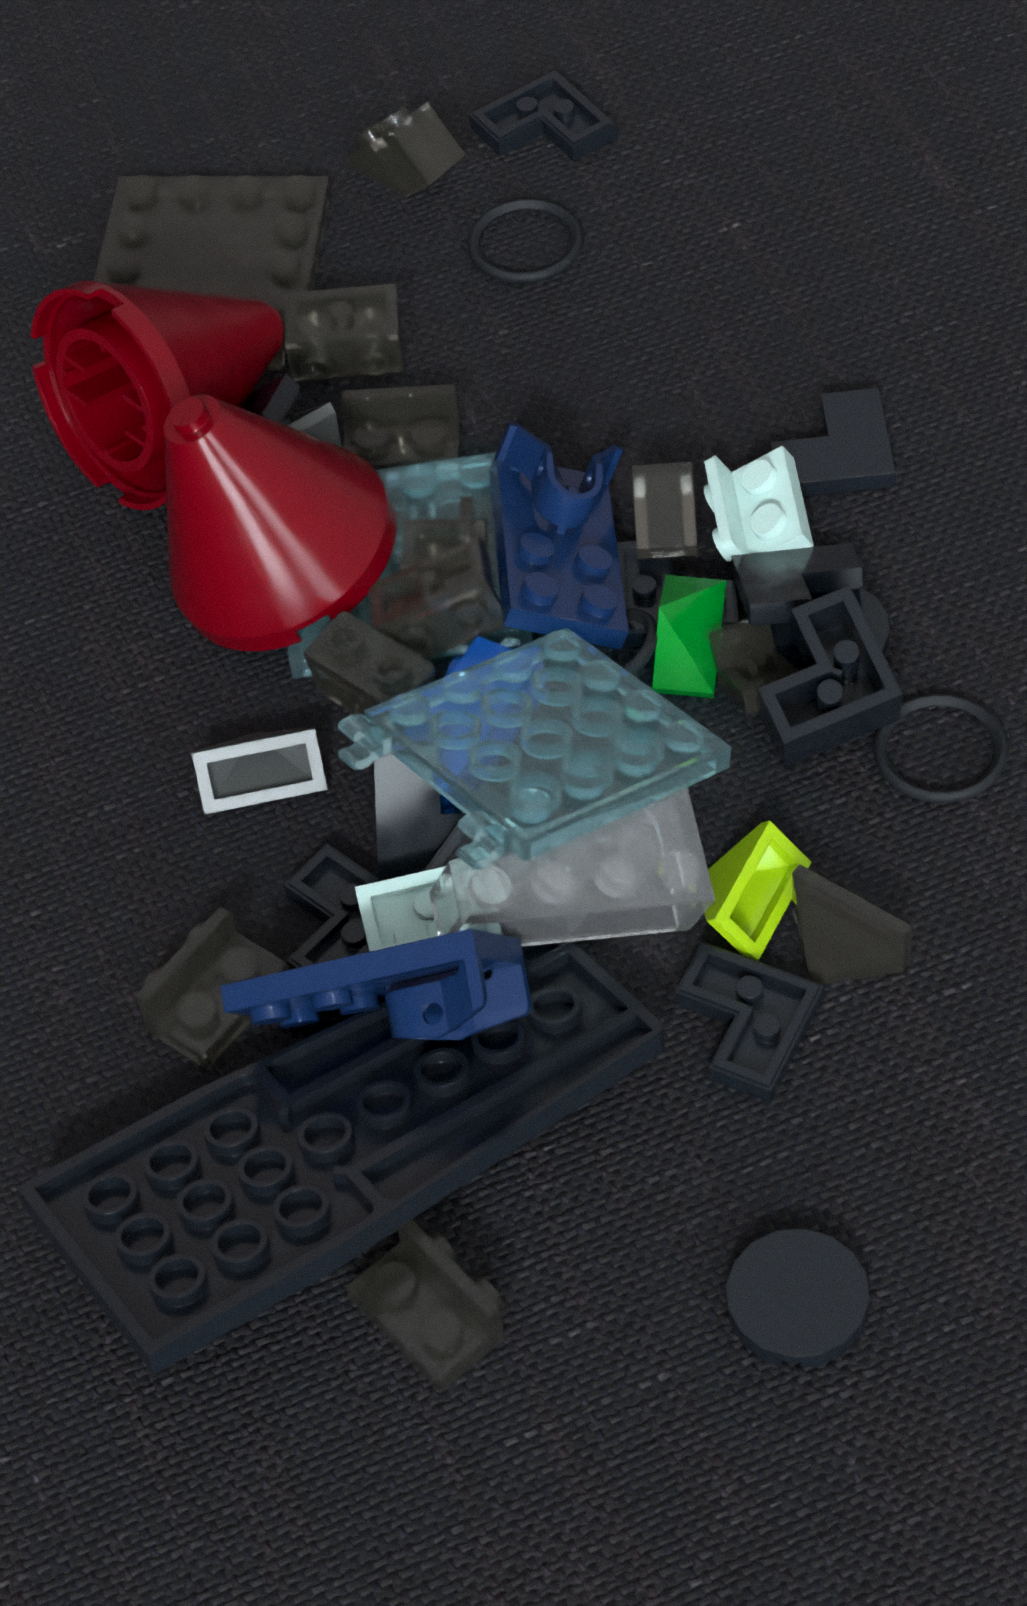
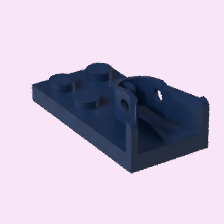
[489,422,629,650]
[220,928,531,1040]

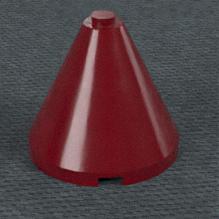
[30,281,284,510]
[163,394,397,651]

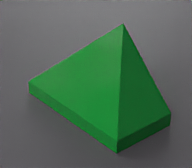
[652,575,727,698]

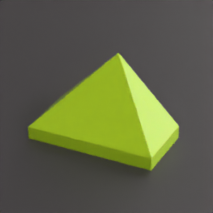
[693,820,812,961]

